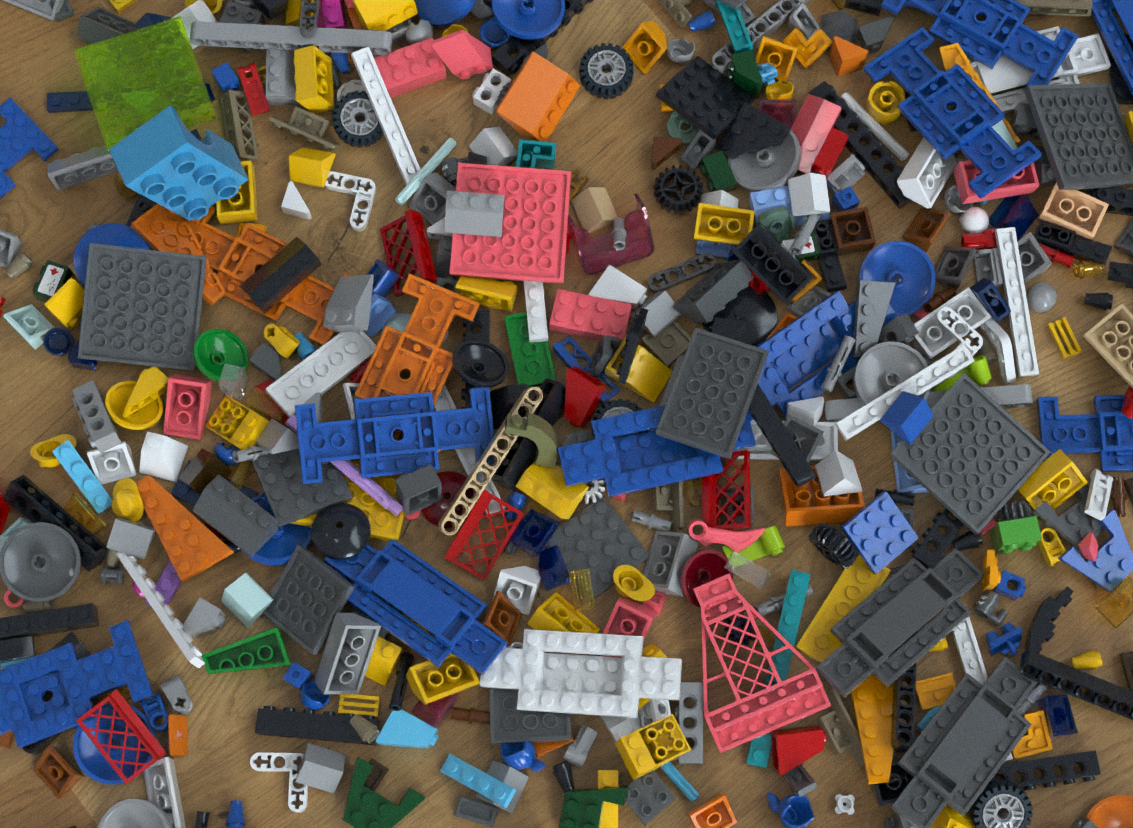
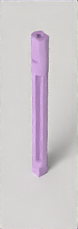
[285,414,403,517]

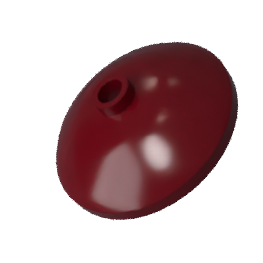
[421,471,477,529]
[680,549,733,607]

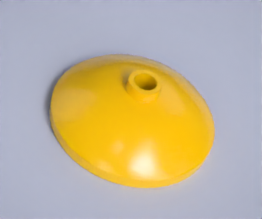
[105,381,163,430]

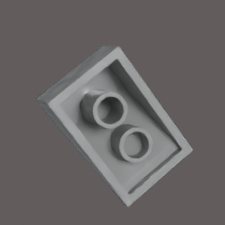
[323,274,374,333]

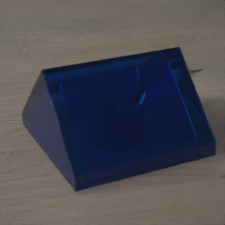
[989,195,1039,242]
[509,509,560,558]
[1037,694,1078,739]

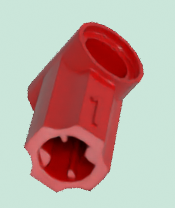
[961,229,997,250]

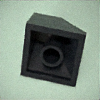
[490,384,527,429]

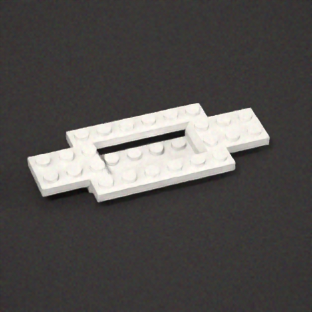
[946,26,1111,113]
[480,629,682,718]

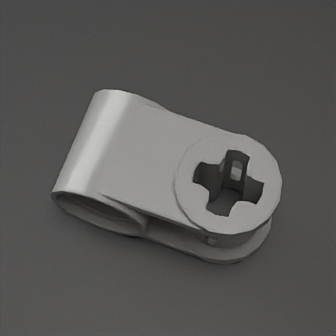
[160,674,193,715]

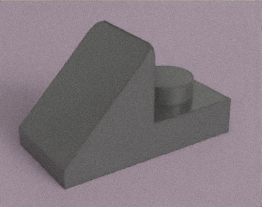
[681,130,716,169]
[783,764,817,797]

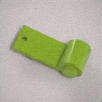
[933,355,992,392]
[722,526,785,568]

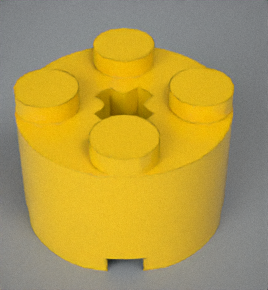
[865,81,905,125]

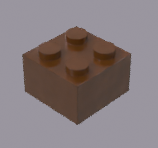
[829,207,876,255]

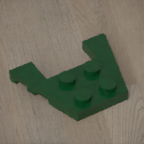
[342,757,425,828]
[559,785,628,828]

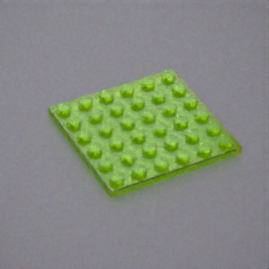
[73,16,216,153]

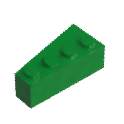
[202,627,292,674]

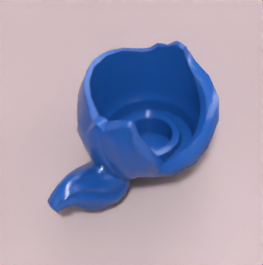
[479,16,511,48]
[500,740,546,772]
[766,792,815,828]

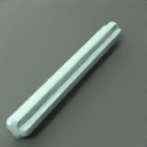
[395,138,457,205]

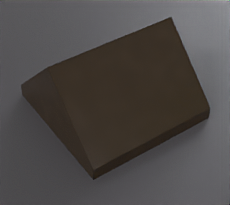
[178,448,233,496]

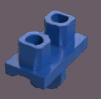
[986,622,1023,657]

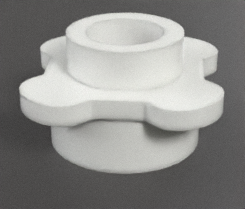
[834,794,855,815]

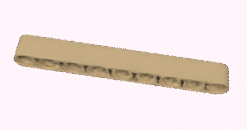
[438,387,543,535]

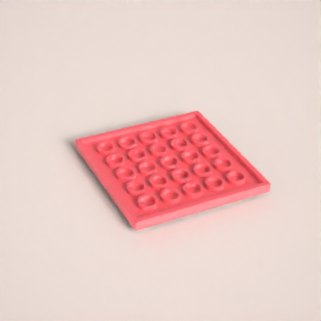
[450,163,571,284]

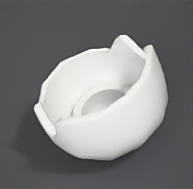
[959,207,989,234]

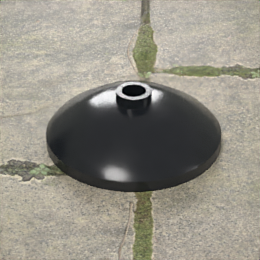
[452,340,509,388]
[311,503,371,560]

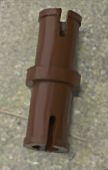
[923,286,956,313]
[1111,477,1127,517]
[451,706,490,725]

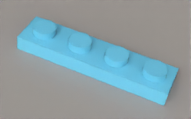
[51,440,112,514]
[440,754,516,808]

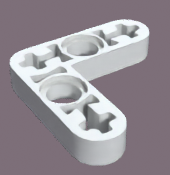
[325,171,376,232]
[936,307,983,379]
[980,318,1016,384]
[250,752,308,813]

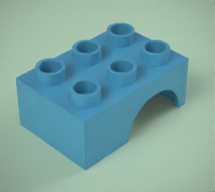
[109,106,249,221]

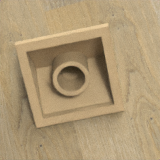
[571,187,619,234]

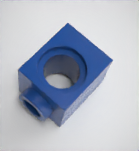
[211,62,241,93]
[832,186,860,212]
[993,570,1026,601]
[283,662,313,691]

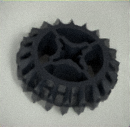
[653,165,704,215]
[809,523,859,569]

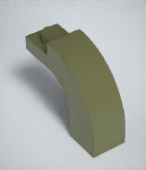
[505,413,558,468]

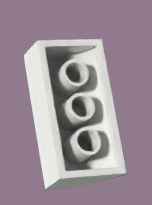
[897,137,957,208]

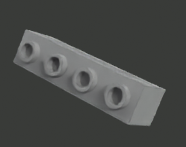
[72,380,122,453]
[674,682,703,765]

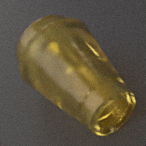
[1073,260,1103,279]

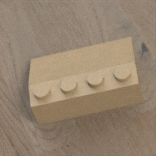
[1083,304,1133,388]

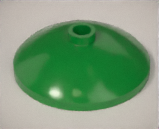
[193,329,249,382]

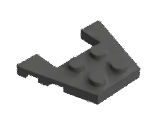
[1032,472,1105,550]

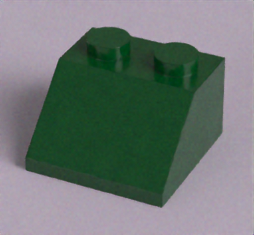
[727,50,762,99]

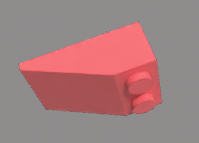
[431,30,493,80]
[163,374,213,440]
[600,596,657,658]

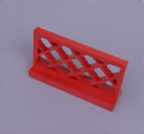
[380,209,437,297]
[702,450,750,530]
[444,490,524,581]
[76,689,166,785]

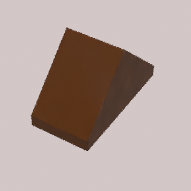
[651,136,682,170]

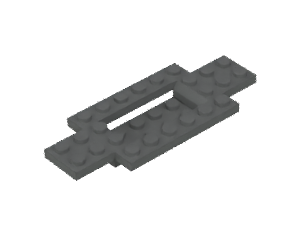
[816,548,984,698]
[890,657,1037,828]

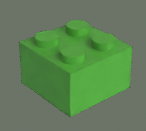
[990,516,1042,555]

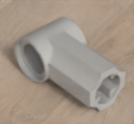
[563,725,598,768]

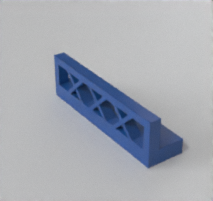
[553,336,620,406]

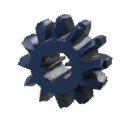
[724,613,757,646]

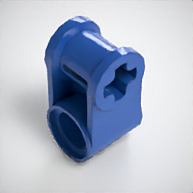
[140,692,169,733]

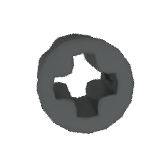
[101,566,125,585]

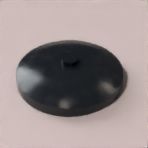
[702,285,777,347]

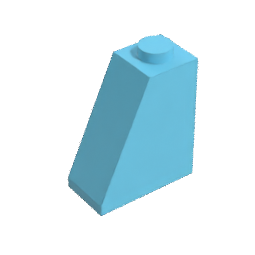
[375,709,439,749]

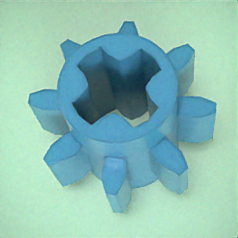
[758,62,778,86]

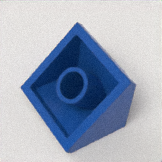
[366,259,400,298]
[880,391,934,445]

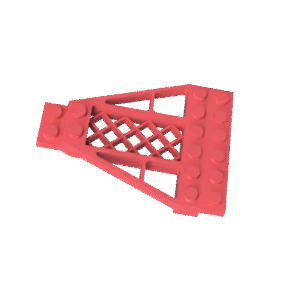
[693,573,831,754]

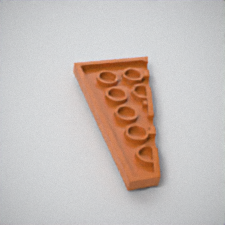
[130,203,226,306]
[136,475,234,583]

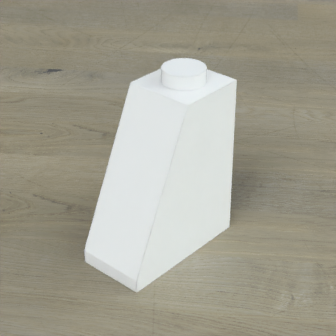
[588,265,648,309]

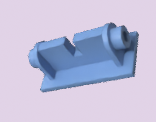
[696,240,735,258]

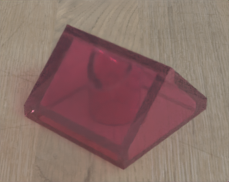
[757,99,797,128]
[412,693,460,729]

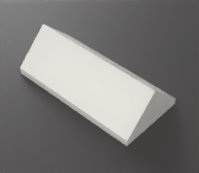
[913,287,991,359]
[143,757,186,828]

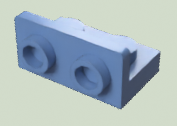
[366,293,397,338]

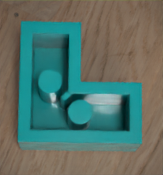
[516,139,556,169]

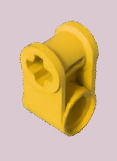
[264,324,300,358]
[1037,528,1066,567]

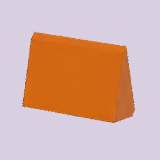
[829,36,868,77]
[687,793,737,828]

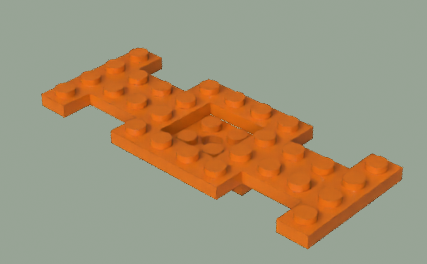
[185,206,351,346]
[355,274,480,477]

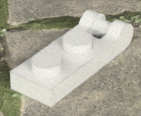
[1084,469,1113,521]

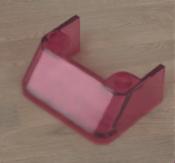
[568,193,654,275]

